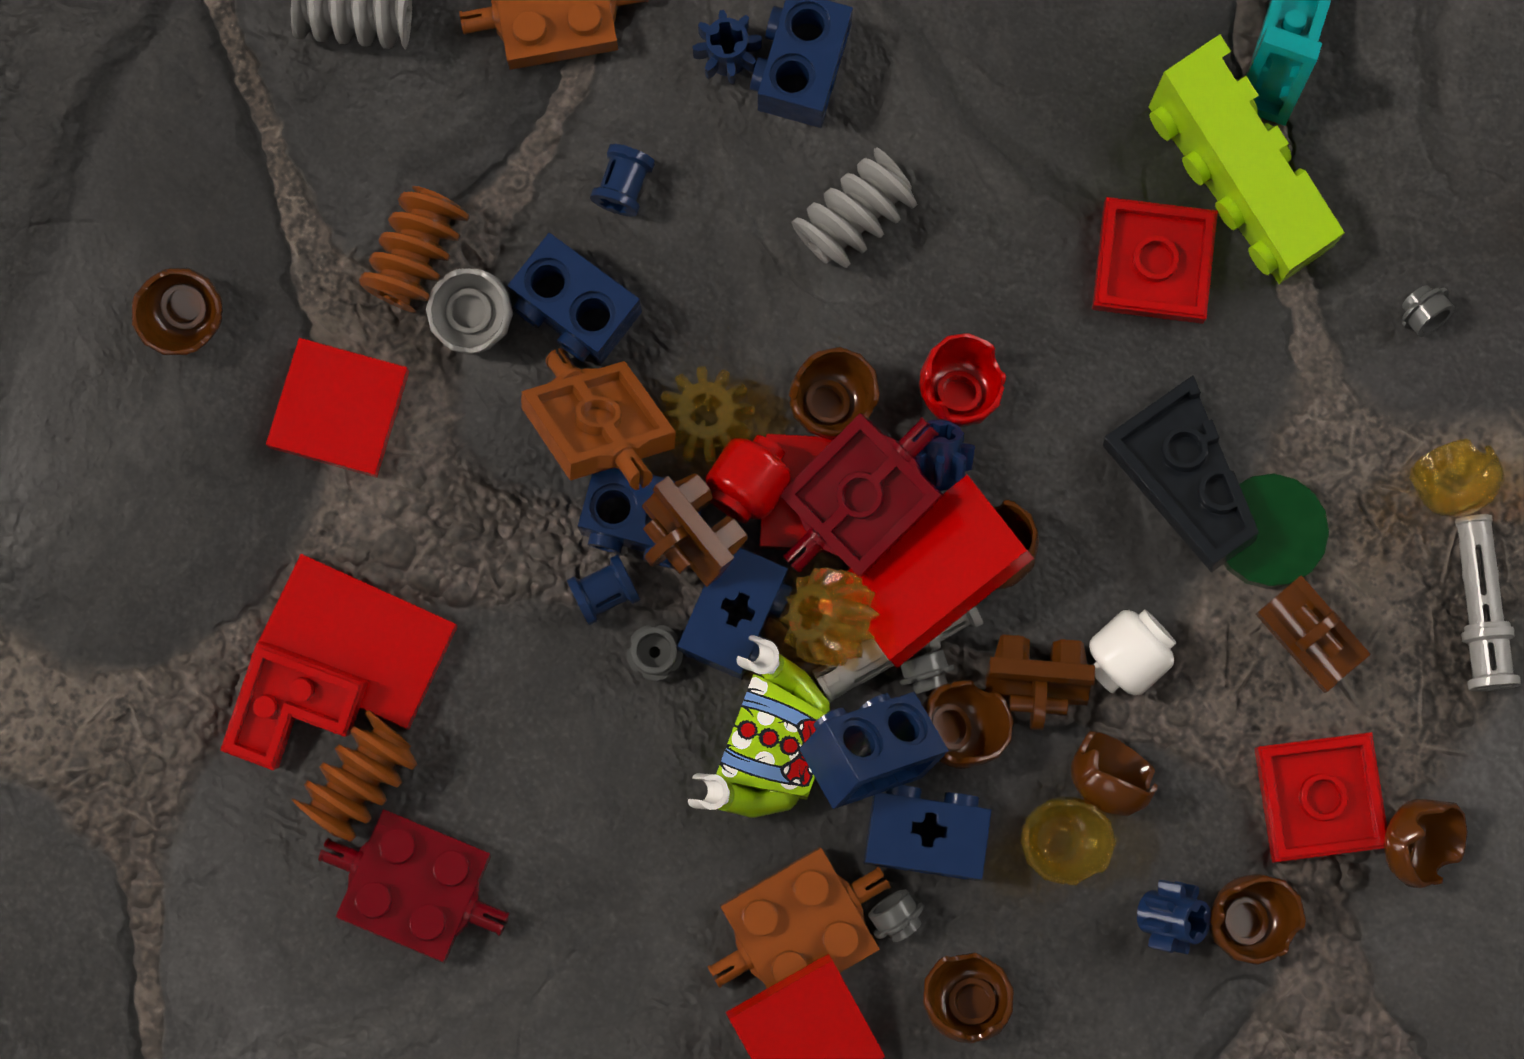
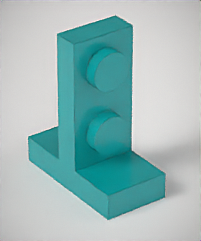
[1245,0,1331,126]

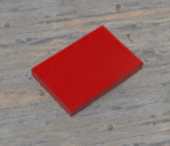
[833,474,1034,668]
[251,554,458,730]

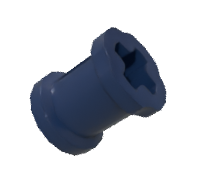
[590,144,655,217]
[567,554,640,625]

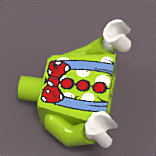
[688,635,830,818]

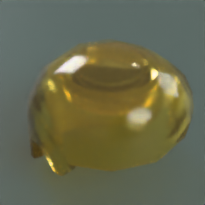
[1409,439,1505,517]
[1020,796,1116,886]

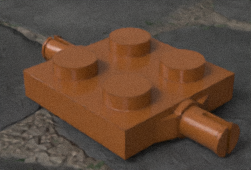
[459,0,649,70]
[521,348,676,490]
[707,847,891,988]

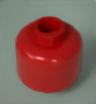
[705,435,791,524]

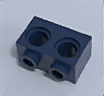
[750,0,853,128]
[507,233,642,364]
[578,467,706,569]
[799,691,949,809]

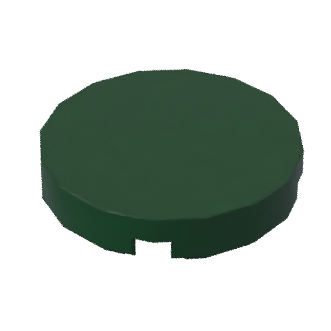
[1224,473,1329,589]

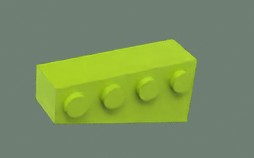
[1148,34,1345,284]

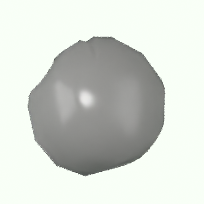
[426,268,513,354]

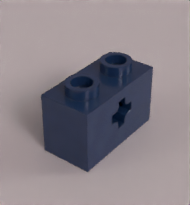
[677,548,794,680]
[863,785,992,881]

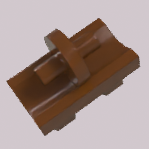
[642,473,748,587]
[1255,575,1371,693]
[984,634,1095,731]

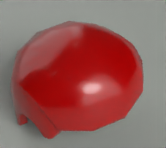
[919,333,1007,427]

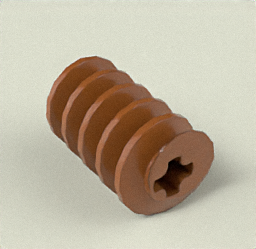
[359,186,470,313]
[291,710,418,842]

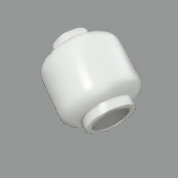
[1089,609,1176,695]

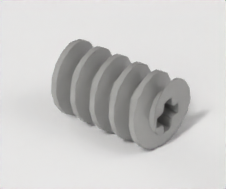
[291,0,412,50]
[791,147,918,268]

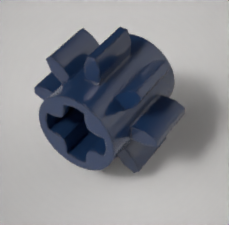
[692,10,762,84]
[915,420,975,491]
[1137,880,1211,954]

